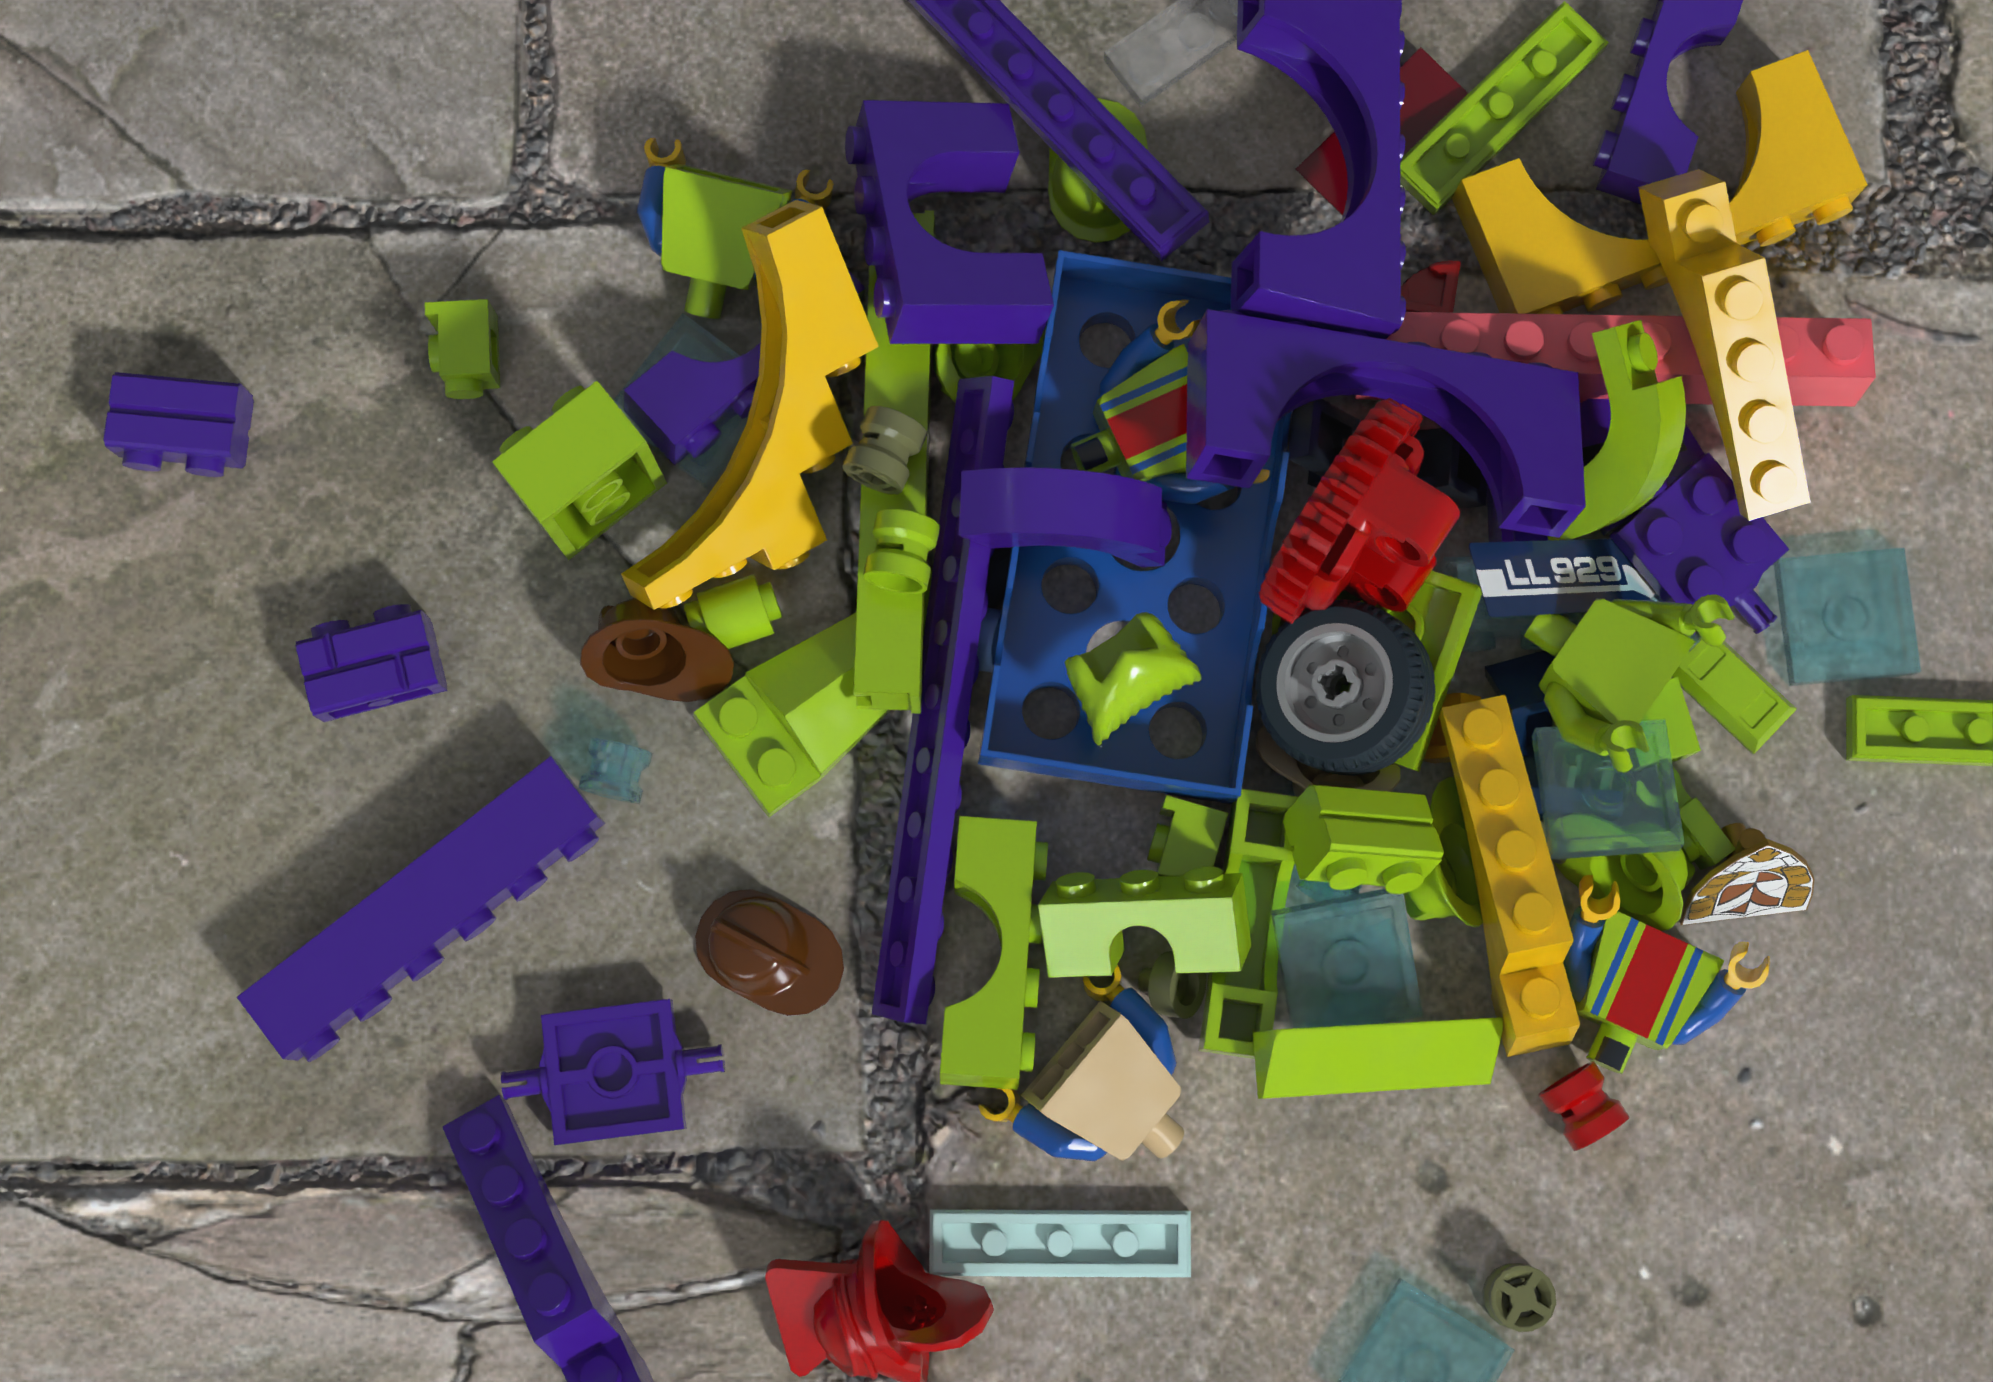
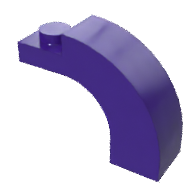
[958,467,1172,567]

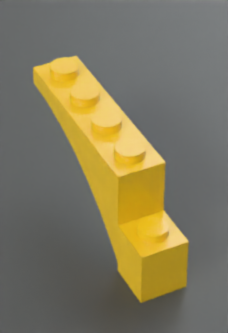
[1638,169,1810,521]
[1439,695,1580,1057]

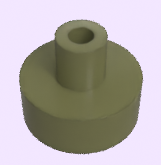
[1138,951,1206,1019]

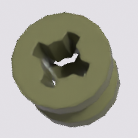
[1482,1263,1556,1332]

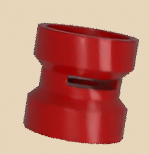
[1539,1061,1629,1151]

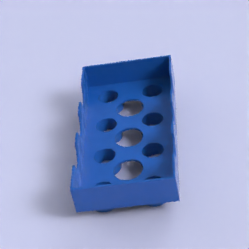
[978,250,1292,804]

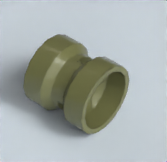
[842,406,927,494]

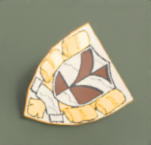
[1679,823,1814,925]

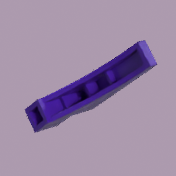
[442,1095,654,1382]

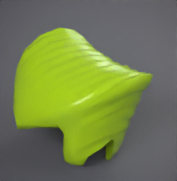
[1064,612,1201,745]

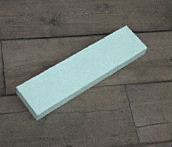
[929,1209,1191,1277]

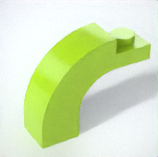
[1547,320,1686,540]

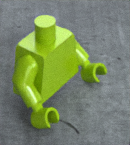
[1524,595,1735,773]

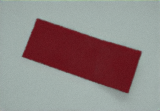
[1295,47,1468,216]

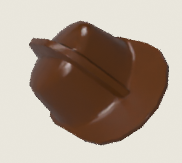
[580,598,734,702]
[695,889,844,1016]

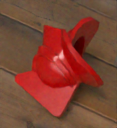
[765,1220,994,1382]

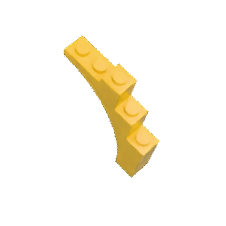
[621,200,879,610]

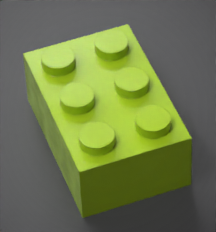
[492,381,667,561]

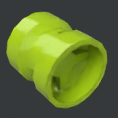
[863,509,940,594]

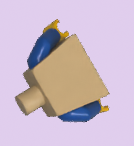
[978,965,1184,1162]

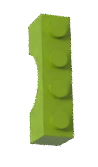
[1198,789,1298,1059]
[940,816,1048,1090]

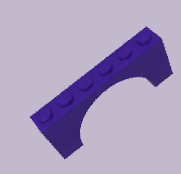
[1231,0,1406,339]
[1186,309,1586,538]

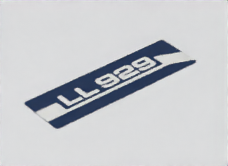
[1469,539,1661,617]

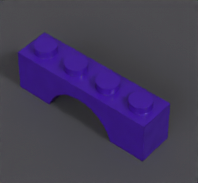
[1593,0,1743,205]
[624,270,866,465]

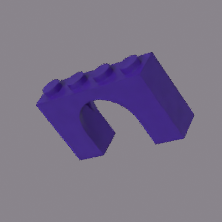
[845,100,1054,344]

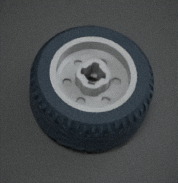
[1255,599,1435,776]

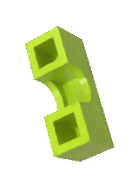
[1038,867,1251,978]

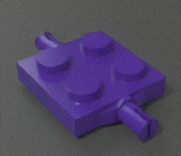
[1609,452,1789,634]
[501,999,725,1145]

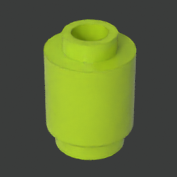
[684,574,782,649]

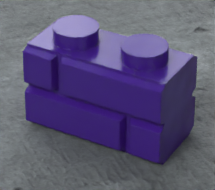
[103,372,254,477]
[295,604,448,722]

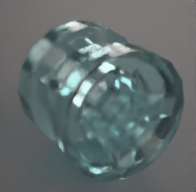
[578,738,653,804]

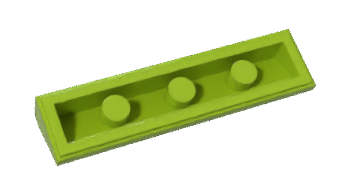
[1253,1017,1503,1099]

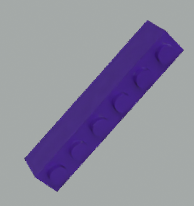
[237,756,606,1062]

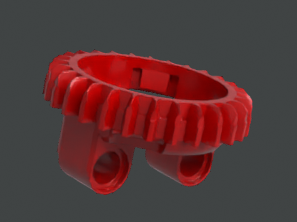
[1259,398,1460,624]

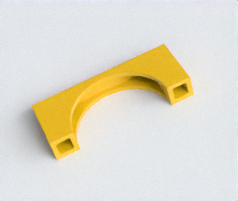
[1452,50,1868,314]

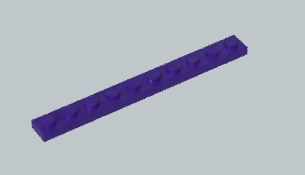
[872,376,1014,1024]

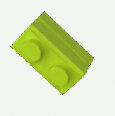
[1283,784,1444,894]

